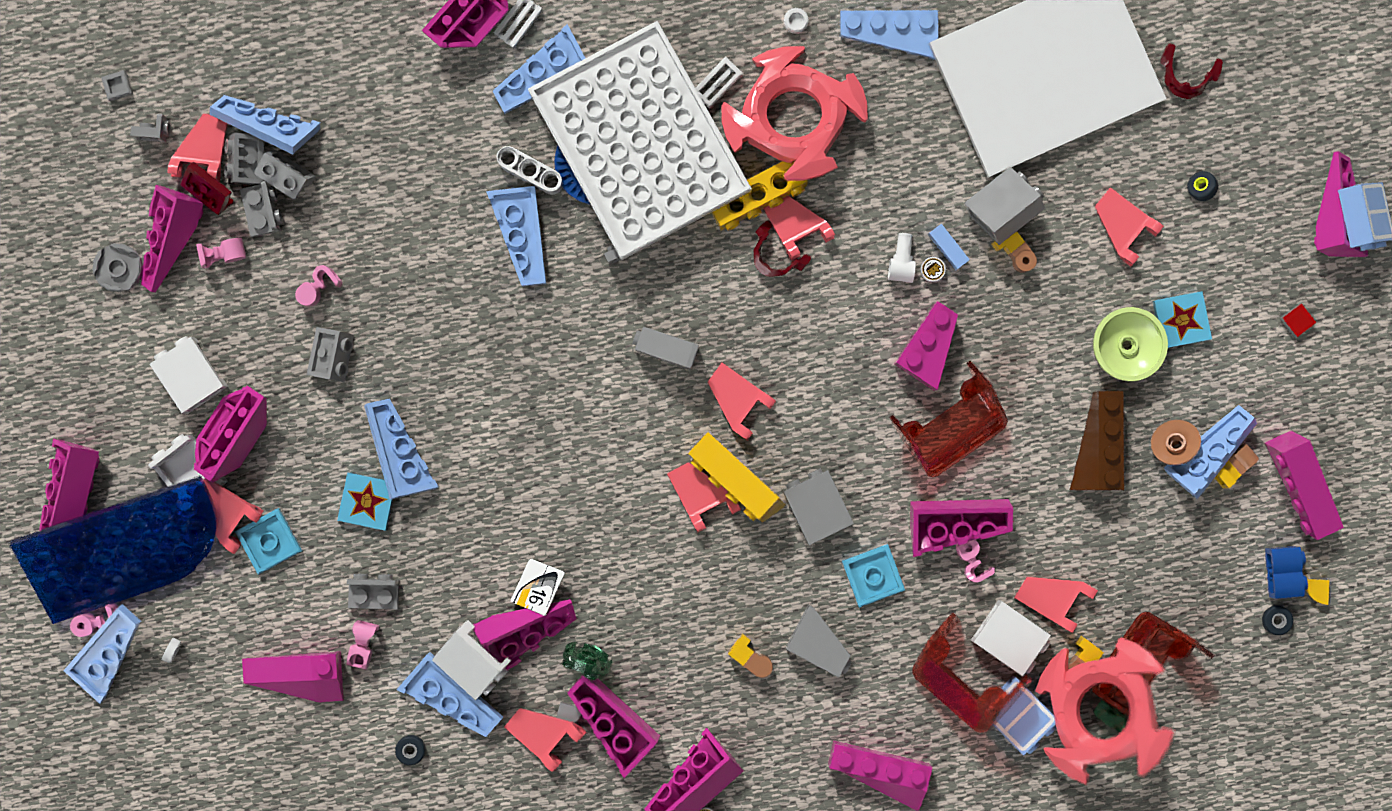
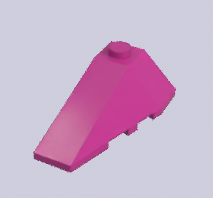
[1314,151,1368,257]
[141,185,203,293]
[472,599,577,670]
[242,651,344,702]

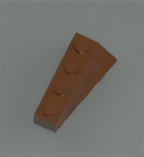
[1069,391,1124,490]

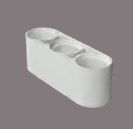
[497,146,563,195]

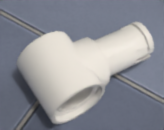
[888,233,916,283]

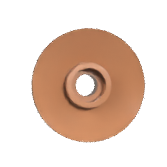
[1151,420,1201,465]

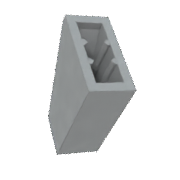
[632,326,699,371]
[785,604,852,677]

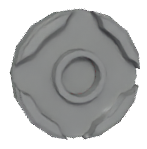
[92,243,143,292]

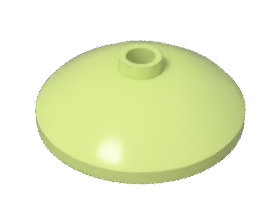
[1093,307,1168,381]

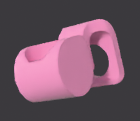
[196,238,246,268]
[295,265,342,307]
[956,540,995,582]
[70,603,118,637]
[346,620,380,670]

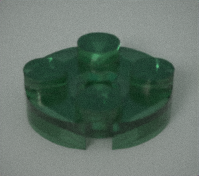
[562,642,612,680]
[1093,700,1128,734]

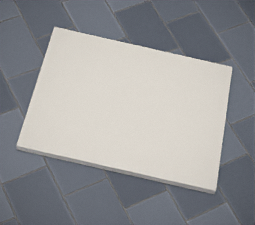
[929,0,1166,178]
[528,21,752,260]

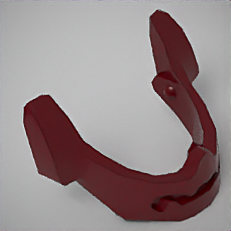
[1160,43,1223,99]
[753,220,811,277]

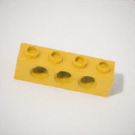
[711,161,808,231]

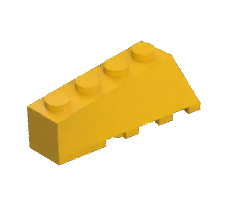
[688,432,786,523]

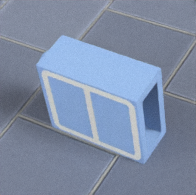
[1338,182,1392,251]
[979,676,1056,756]

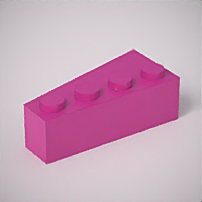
[1265,431,1344,540]
[567,669,660,778]

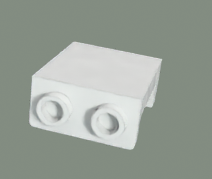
[150,336,228,414]
[148,434,228,512]
[971,600,1051,676]
[432,620,510,700]

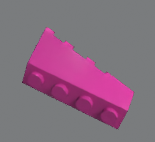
[38,438,100,547]
[910,499,1013,557]
[644,727,743,811]
[828,740,932,811]

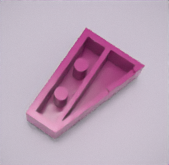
[894,301,958,391]

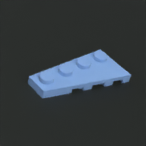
[840,10,938,60]
[493,24,585,114]
[210,95,321,154]
[486,186,546,287]
[364,399,439,500]
[1164,405,1257,499]
[63,604,141,704]
[397,652,503,737]

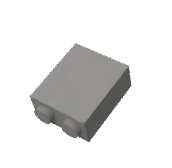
[964,167,1045,245]
[783,468,854,545]

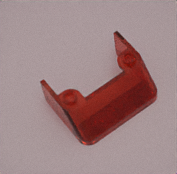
[889,360,1008,477]
[912,612,1032,733]
[1092,612,1215,718]

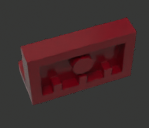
[180,162,234,215]

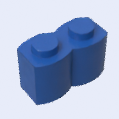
[1265,546,1308,599]

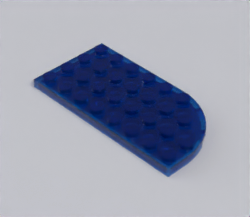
[9,475,217,624]

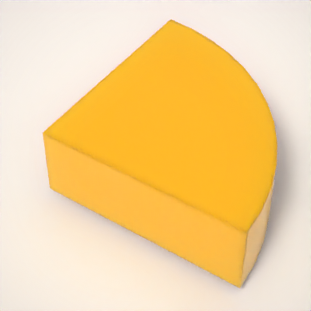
[1305,579,1330,605]

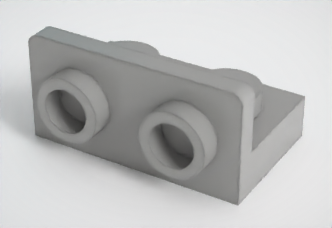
[224,133,264,185]
[254,150,316,199]
[240,181,283,238]
[307,327,354,382]
[347,574,399,609]

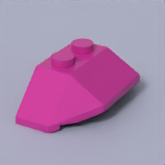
[422,0,509,48]
[194,386,267,482]

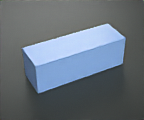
[928,224,970,270]

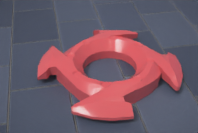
[722,46,868,181]
[1035,638,1175,785]

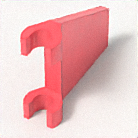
[167,114,227,182]
[1095,187,1164,267]
[763,196,835,261]
[708,363,776,441]
[667,462,741,532]
[192,478,264,554]
[1014,577,1098,633]
[504,708,586,772]

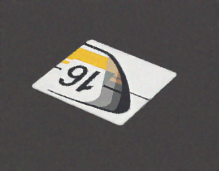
[511,559,564,615]

